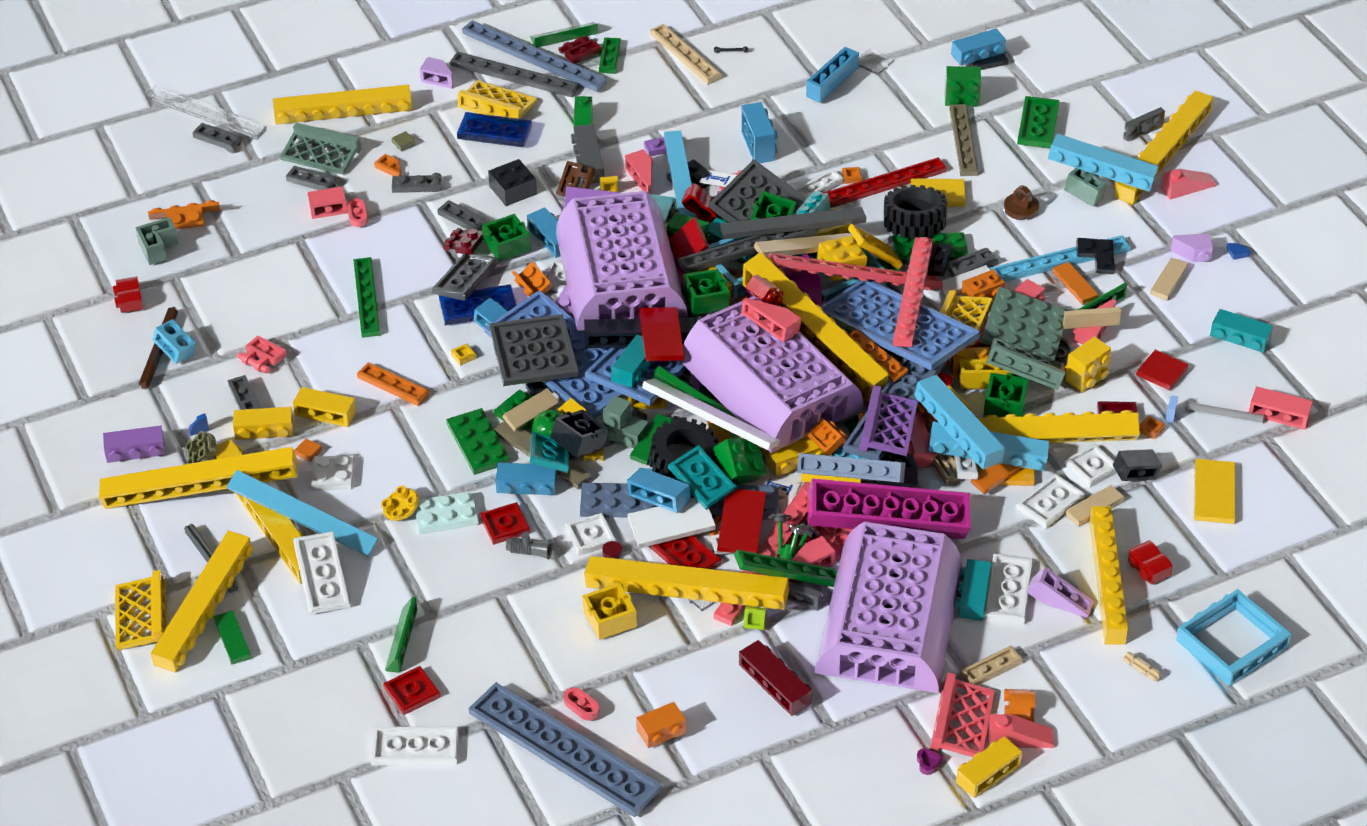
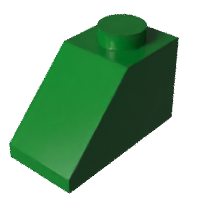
[574,96,593,126]

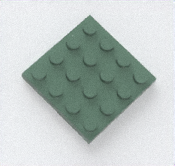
[980,287,1069,360]

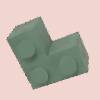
[1064,168,1107,207]
[135,217,178,265]
[603,396,649,448]

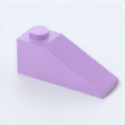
[1026,567,1094,617]

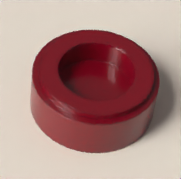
[602,541,622,559]

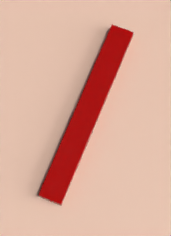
[824,157,947,208]

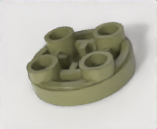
[186,431,216,464]

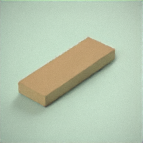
[1150,257,1188,300]
[1063,307,1121,329]
[503,388,559,431]
[1065,485,1124,527]
[959,646,1023,686]

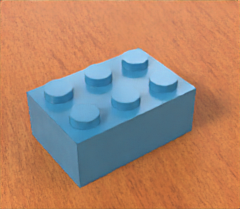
[741,102,778,163]

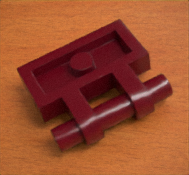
[558,36,602,64]
[443,228,483,254]

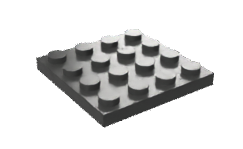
[708,159,807,222]
[489,314,579,386]

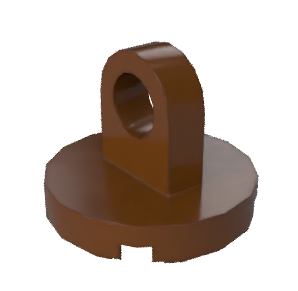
[1004,185,1039,220]

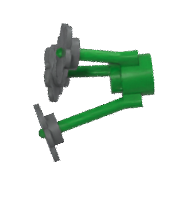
[769,513,819,560]

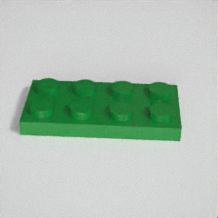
[1017,96,1059,148]
[892,232,968,265]
[446,408,510,475]

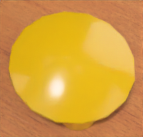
[381,485,419,521]

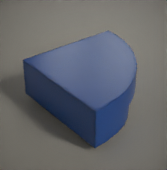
[1226,243,1251,260]
[189,413,209,436]

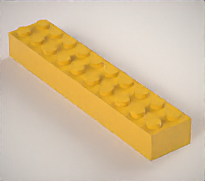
[742,252,889,406]

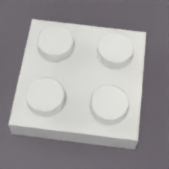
[311,456,354,490]

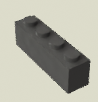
[571,124,605,183]

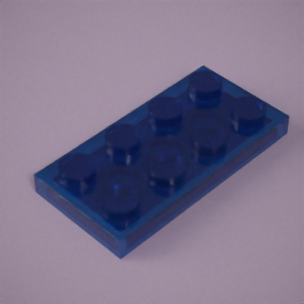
[457,112,532,147]
[438,284,517,325]

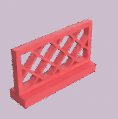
[930,672,995,757]

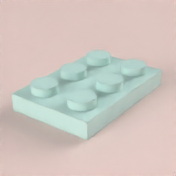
[415,491,478,534]

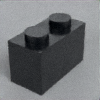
[1113,449,1162,481]

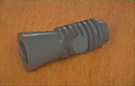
[506,532,553,559]

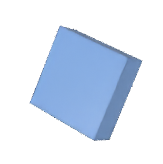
[1166,395,1178,423]

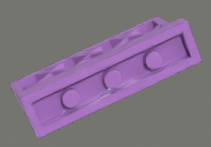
[859,385,918,456]

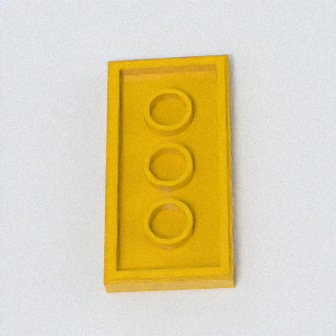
[1194,458,1235,524]

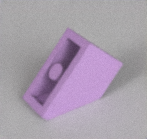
[420,57,453,89]
[1171,233,1213,262]

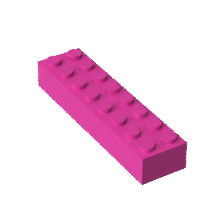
[808,478,971,539]

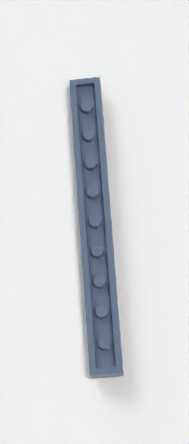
[462,20,607,92]

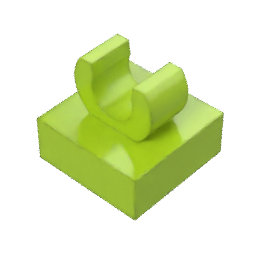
[743,606,766,630]

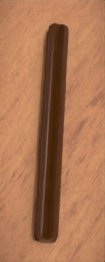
[139,307,178,389]

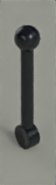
[714,46,749,53]

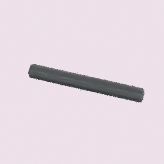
[184,524,238,593]

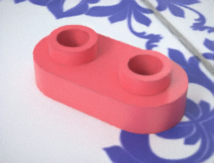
[347,198,368,227]
[564,687,600,721]

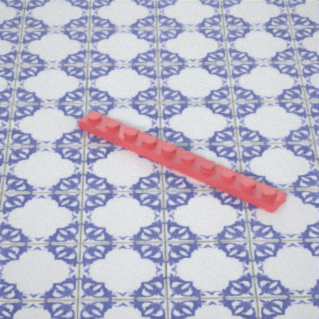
[893,237,933,347]
[769,253,943,291]
[714,482,810,626]

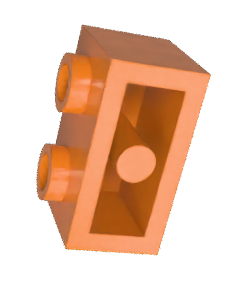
[961,269,1005,306]
[636,702,686,748]

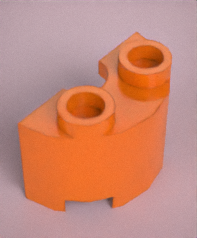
[1004,689,1035,722]

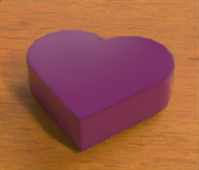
[917,748,944,775]

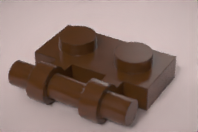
[556,161,596,197]

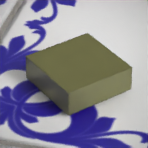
[391,131,416,151]

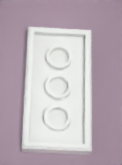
[627,498,715,548]
[293,532,351,614]
[983,554,1034,624]
[371,726,459,766]

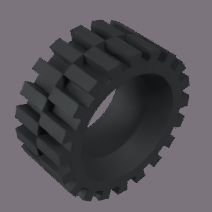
[884,185,947,239]
[649,417,719,481]

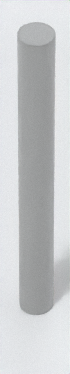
[1186,402,1264,423]

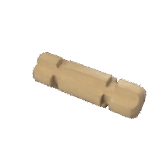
[1123,652,1161,682]

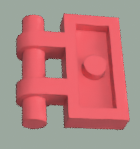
[237,335,287,374]

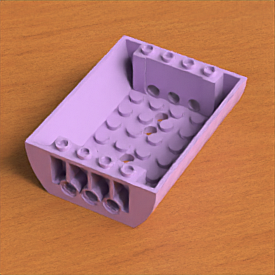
[556,191,688,331]
[679,296,863,453]
[814,522,962,693]

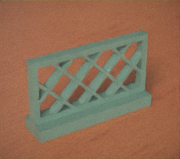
[280,123,361,175]
[986,337,1065,390]

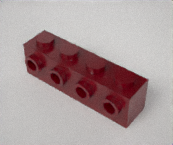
[739,640,812,716]

